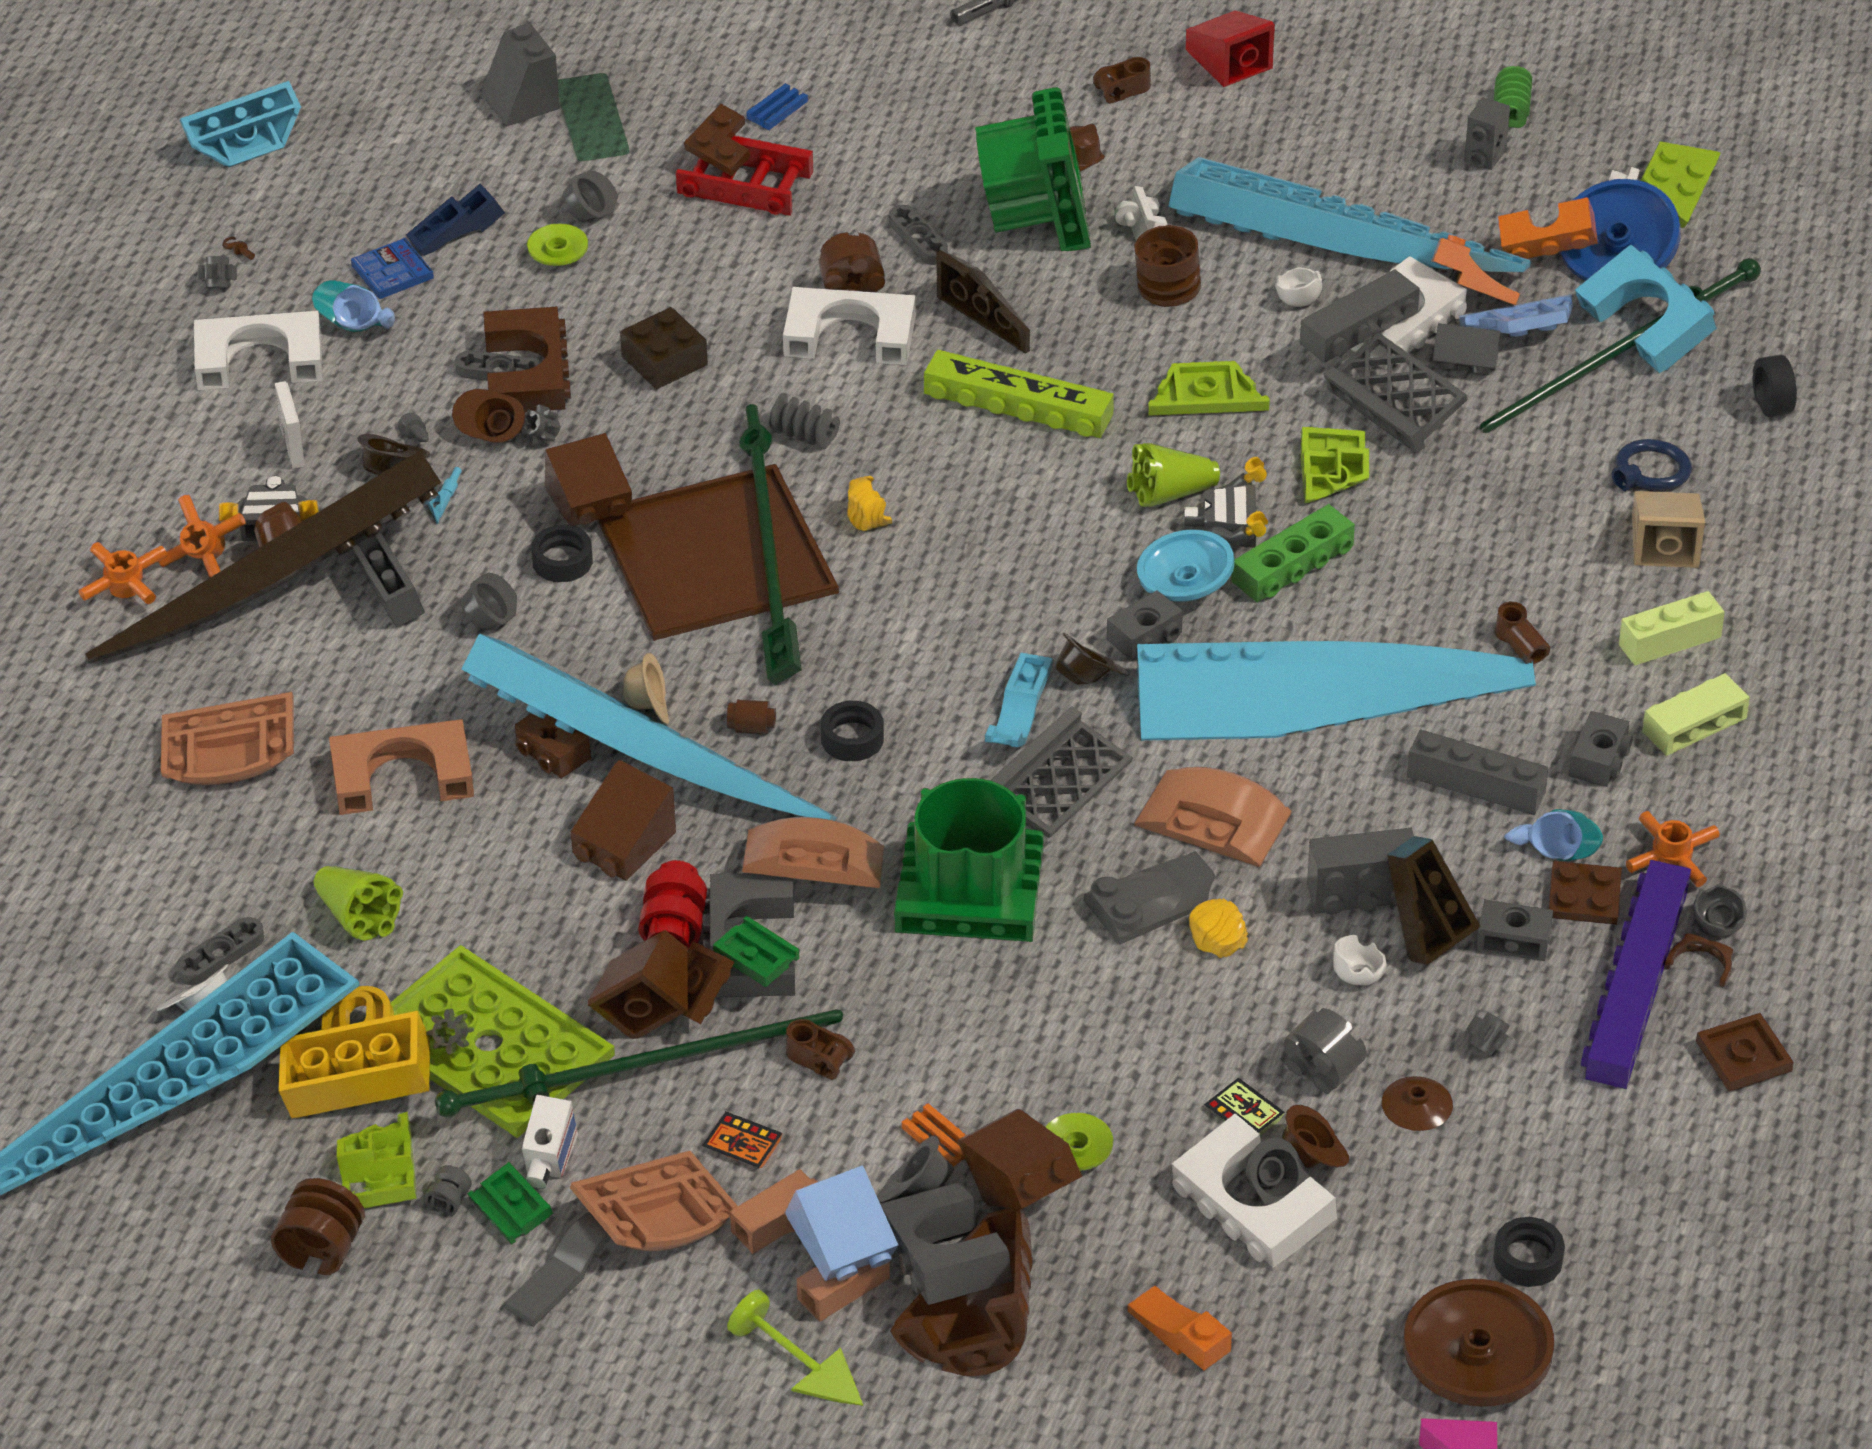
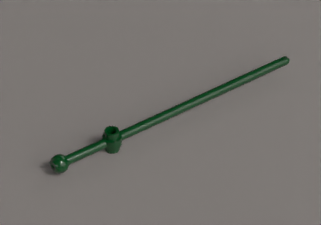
[1479,258,1761,433]
[435,1009,843,1118]

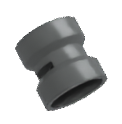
[424,1165,472,1216]

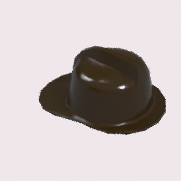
[357,434,431,475]
[1055,632,1130,685]

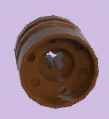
[1134,225,1201,307]
[270,1178,365,1275]

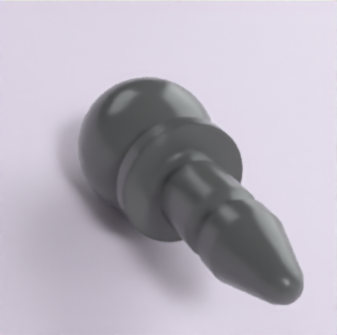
[398,413,429,442]

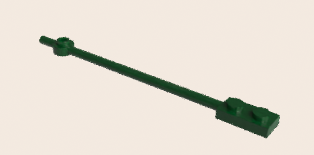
[739,404,802,685]

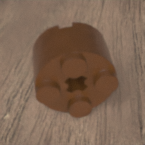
[818,232,885,293]

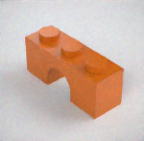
[1498,197,1598,259]

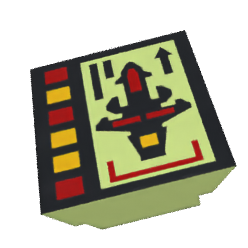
[1204,1078,1285,1136]

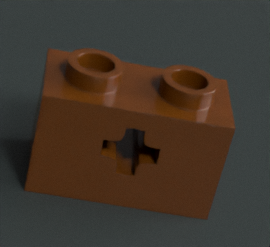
[515,713,591,779]

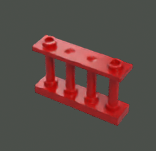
[676,135,813,216]

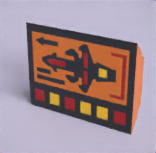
[702,1111,783,1168]

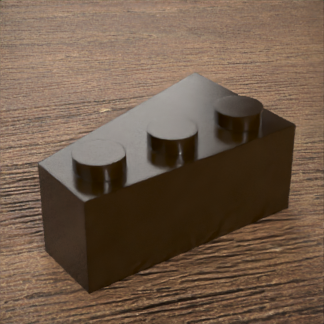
[1387,836,1481,965]

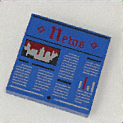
[351,238,434,299]

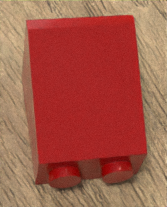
[1186,10,1275,87]

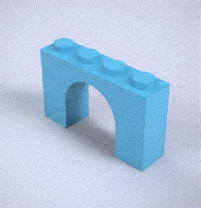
[1575,244,1717,373]

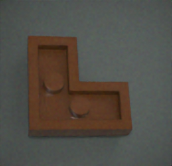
[684,104,750,176]

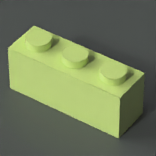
[1619,591,1725,666]
[1642,673,1750,756]

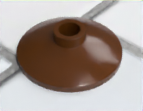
[1381,1076,1453,1131]

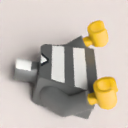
[1184,457,1268,550]
[219,476,319,541]

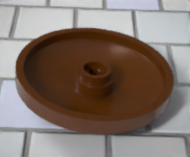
[1403,1279,1554,1407]

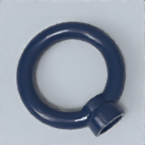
[1612,439,1692,491]

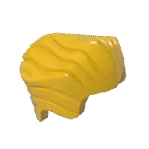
[847,476,892,531]
[1189,898,1248,958]

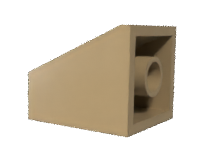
[1632,491,1705,568]

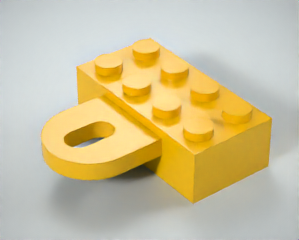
[279,986,430,1119]

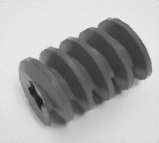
[769,393,840,449]

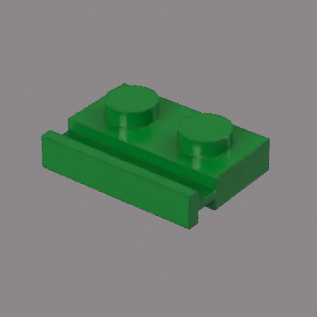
[713,916,800,987]
[467,1162,554,1245]

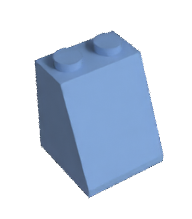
[785,1165,898,1281]

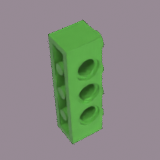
[1231,504,1355,602]

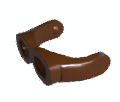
[1664,933,1733,987]

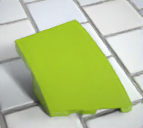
[1301,427,1369,503]
[337,1112,417,1208]

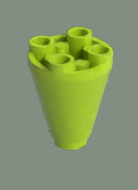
[1127,443,1220,507]
[314,866,403,941]

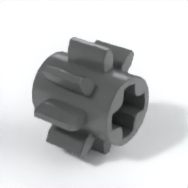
[198,256,237,289]
[522,405,561,446]
[427,1009,474,1054]
[1466,1012,1513,1056]

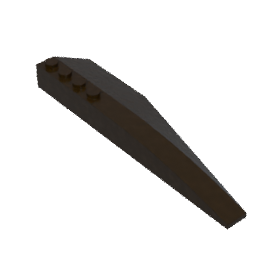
[85,450,441,663]

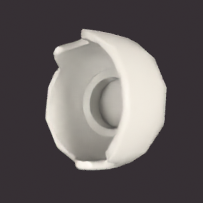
[1275,267,1322,307]
[1333,935,1387,986]

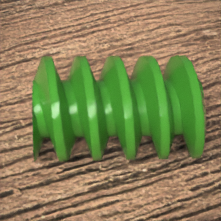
[1493,66,1533,128]

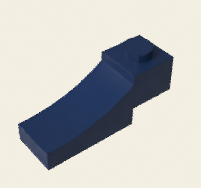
[406,183,505,256]

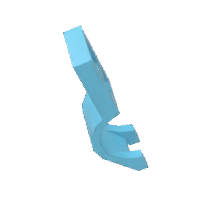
[985,653,1053,747]

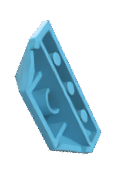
[180,81,301,167]

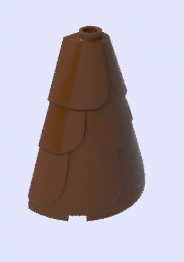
[890,1208,1033,1376]

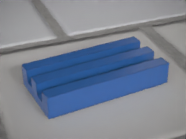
[746,83,808,130]

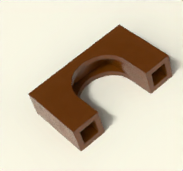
[483,306,571,412]

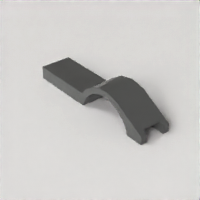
[505,1212,611,1327]

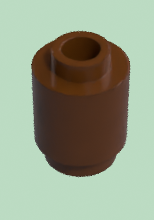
[727,699,776,734]

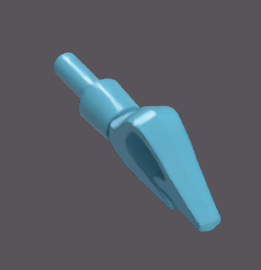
[427,467,462,524]

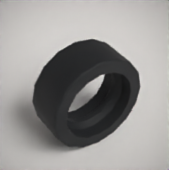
[1752,355,1797,417]
[531,525,593,582]
[821,700,884,761]
[1493,1216,1565,1287]

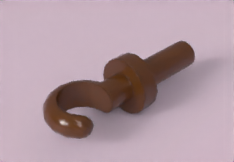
[222,236,255,260]

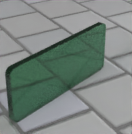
[558,73,630,161]

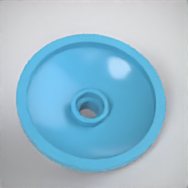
[1137,530,1235,602]

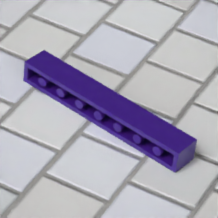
[1581,860,1691,1089]

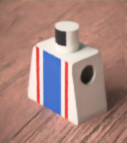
[522,1095,578,1189]

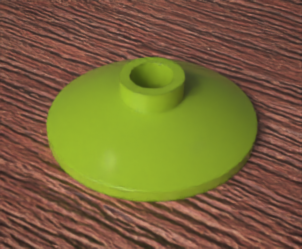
[527,224,588,266]
[1046,1113,1113,1171]

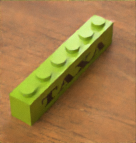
[924,349,1114,438]

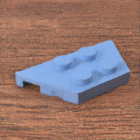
[1459,294,1573,336]

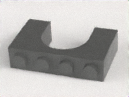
[703,873,795,998]
[880,1181,1013,1305]

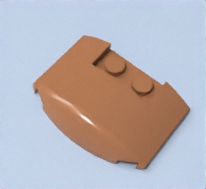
[161,692,294,785]
[1134,767,1292,867]
[742,817,884,888]
[570,1151,737,1251]

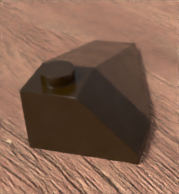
[936,250,1030,354]

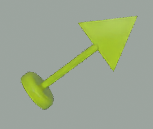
[727,1289,864,1406]

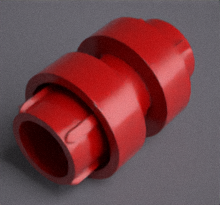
[638,860,707,950]

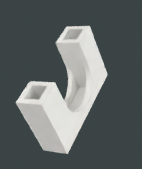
[1351,256,1467,370]
[783,287,916,365]
[194,311,323,390]
[1172,1114,1337,1268]

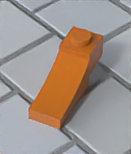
[1431,234,1520,305]
[1127,1286,1232,1371]

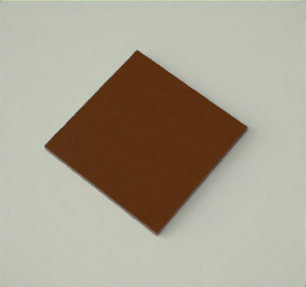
[597,464,839,641]

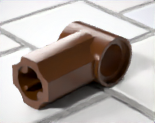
[1495,601,1550,664]

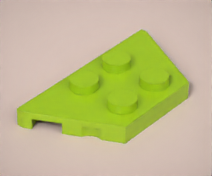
[1640,141,1721,228]
[1148,361,1270,416]

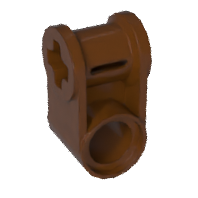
[1093,57,1151,104]
[786,1019,855,1080]

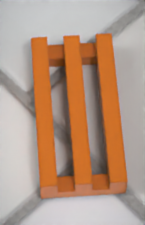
[902,1103,966,1167]

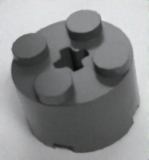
[1284,1008,1367,1094]

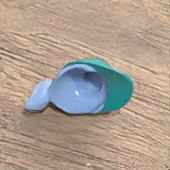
[312,280,395,332]
[1504,809,1603,861]

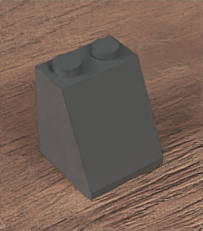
[481,23,560,127]

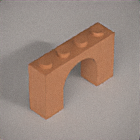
[329,719,474,815]
[730,1169,891,1322]

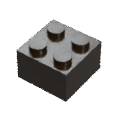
[620,307,708,390]

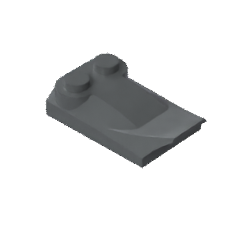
[1084,851,1215,945]

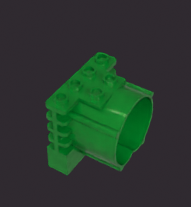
[975,87,1091,251]
[894,778,1044,942]

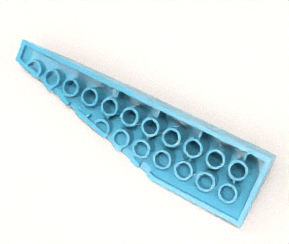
[1168,157,1531,272]
[461,633,837,821]
[1136,641,1536,741]
[0,932,360,1195]

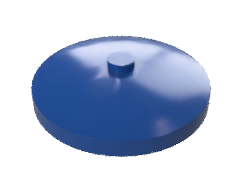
[1560,179,1681,281]

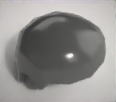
[1693,884,1747,937]

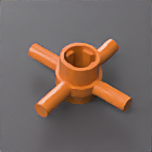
[158,495,246,578]
[79,542,167,604]
[1626,811,1720,887]

